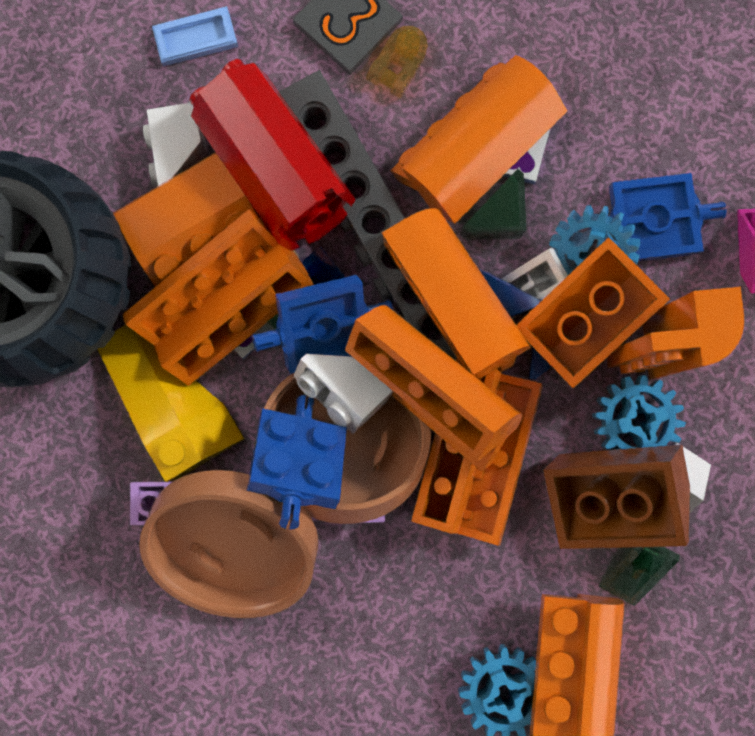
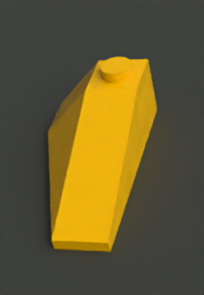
[97,325,245,482]

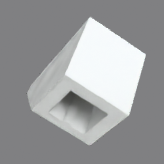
[143,103,207,187]
[294,354,393,434]

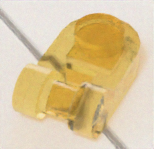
[366,25,428,99]

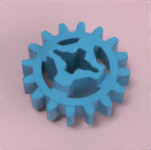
[549,205,640,275]
[592,375,686,450]
[458,644,536,736]

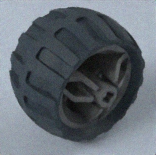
[0,151,132,388]

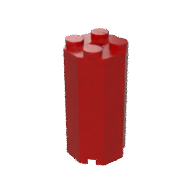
[189,59,356,251]

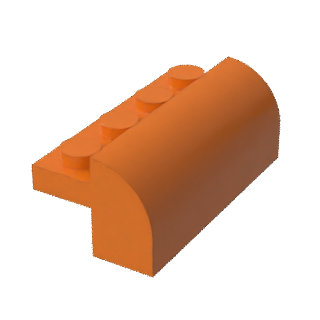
[390,55,567,224]
[382,208,531,379]
[123,209,314,386]
[607,287,745,380]
[345,305,522,472]
[411,358,543,546]
[530,594,625,736]

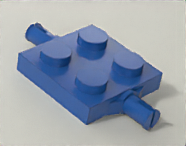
[587,173,727,262]
[252,275,393,374]
[247,395,347,530]

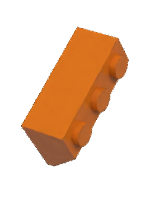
[113,152,257,287]
[516,237,670,388]

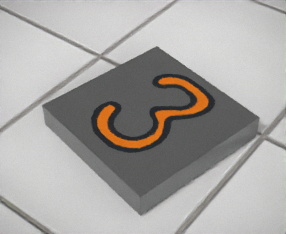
[293,0,403,75]

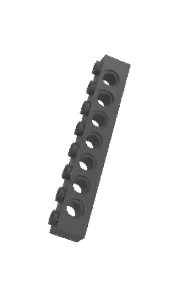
[279,70,456,361]

